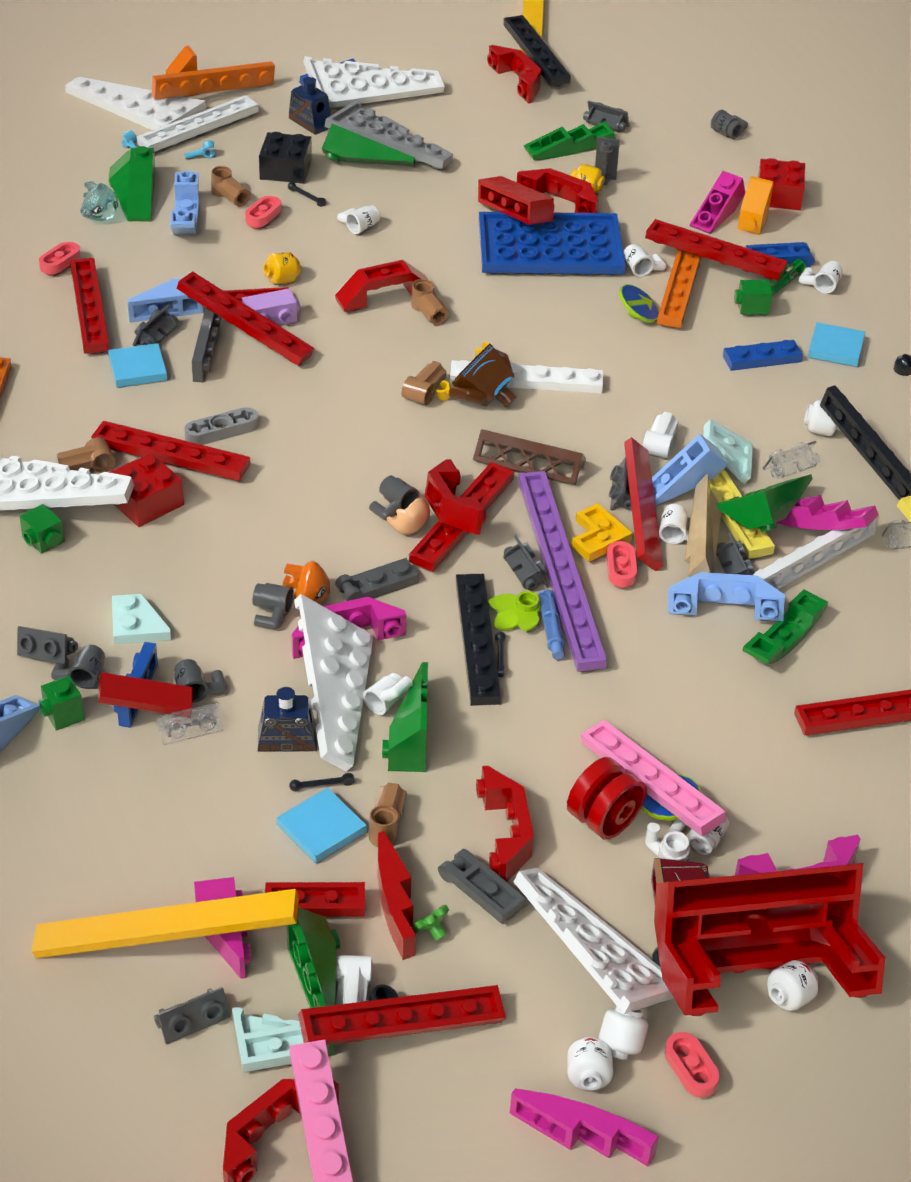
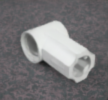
[643,412,679,459]
[336,955,372,1005]

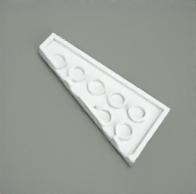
[303,56,445,108]
[65,77,206,130]
[0,454,134,511]
[294,594,374,772]
[514,868,673,1014]

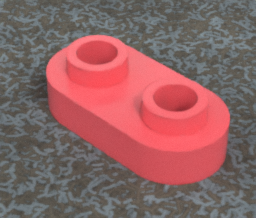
[245,196,281,229]
[39,242,81,275]
[606,541,637,588]
[665,1032,720,1097]

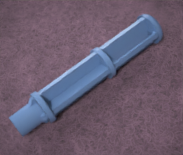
[538,589,565,660]

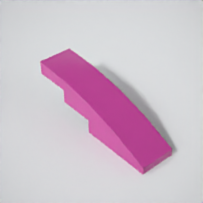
[776,495,879,530]
[510,1088,659,1167]

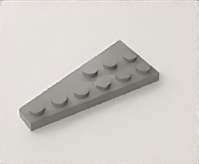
[325,100,453,169]

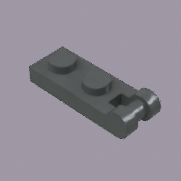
[335,558,419,601]
[438,849,526,924]

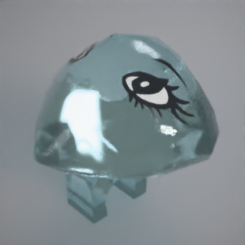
[80,181,119,221]

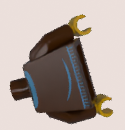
[435,342,517,408]

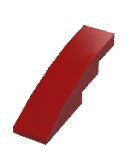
[378,831,416,960]

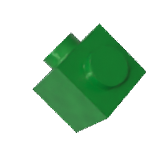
[734,280,773,315]
[19,504,65,554]
[39,676,84,731]

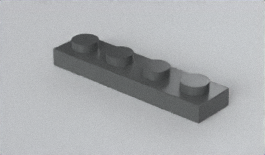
[192,307,222,382]

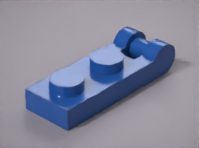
[745,242,815,267]

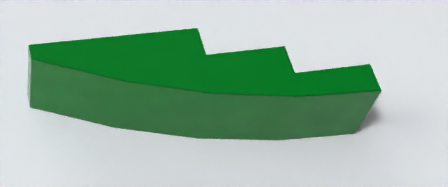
[523,121,616,160]

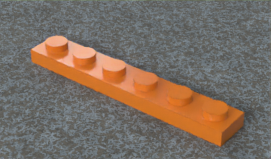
[152,61,275,100]
[657,250,701,328]

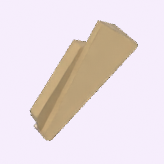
[685,474,722,577]

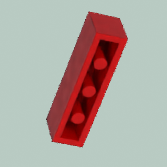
[478,176,555,225]

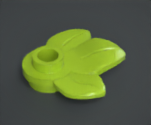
[488,591,541,632]

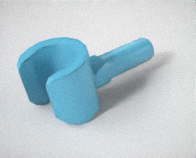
[122,130,137,148]
[184,140,216,159]

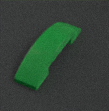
[742,589,828,664]

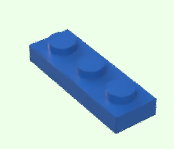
[723,340,803,371]
[114,642,158,728]

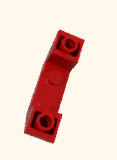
[487,45,541,104]
[517,168,598,213]
[335,260,428,312]
[424,459,486,535]
[476,766,534,882]
[223,1079,339,1182]

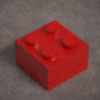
[758,158,805,211]
[108,452,184,527]

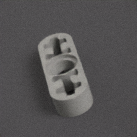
[185,407,258,445]

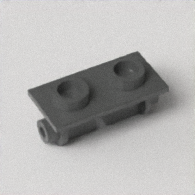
[583,100,629,132]
[595,136,620,185]
[133,304,178,346]
[609,457,632,511]
[716,532,755,575]
[503,536,549,591]
[17,626,78,664]
[154,987,230,1044]

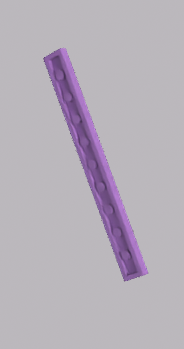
[518,471,607,671]

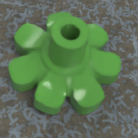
[412,905,449,941]

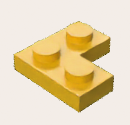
[571,503,633,562]

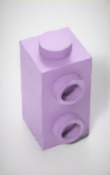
[242,289,300,326]

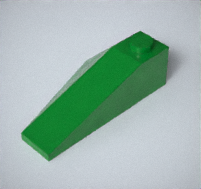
[322,124,416,166]
[108,146,156,221]
[717,474,813,532]
[382,662,428,772]
[286,907,340,1056]

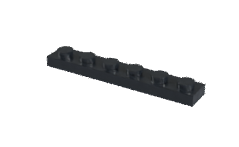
[503,15,571,87]
[820,385,911,501]
[456,574,501,706]

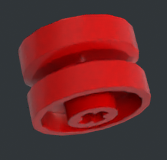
[567,757,647,840]

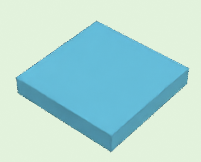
[808,322,865,367]
[108,343,167,387]
[277,787,367,863]

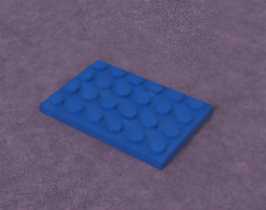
[478,212,625,275]

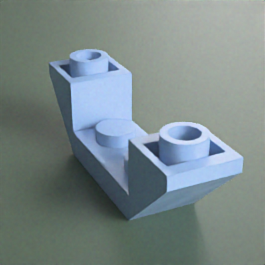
[170,171,199,234]
[668,572,785,621]

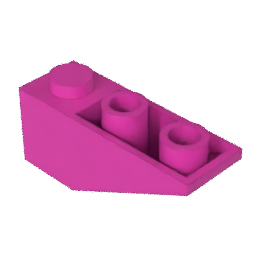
[689,171,746,234]
[194,877,251,979]

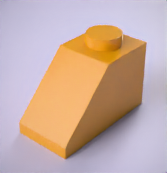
[738,176,774,235]

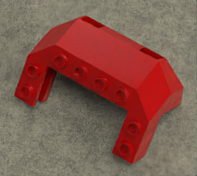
[654,863,886,1016]

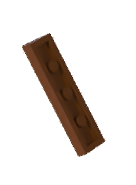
[473,429,586,486]

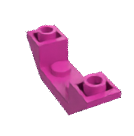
[291,597,406,659]
[735,834,861,875]

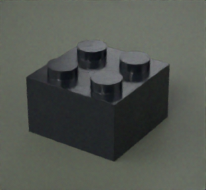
[259,132,312,184]

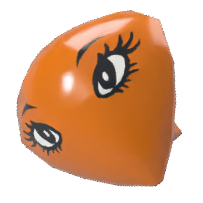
[283,561,330,604]

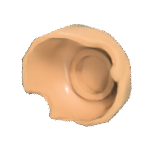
[387,497,430,535]

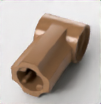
[211,166,250,207]
[411,279,449,326]
[401,361,446,406]
[57,437,115,473]
[369,782,407,847]

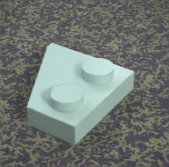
[703,419,753,484]
[112,594,171,644]
[232,1007,304,1072]

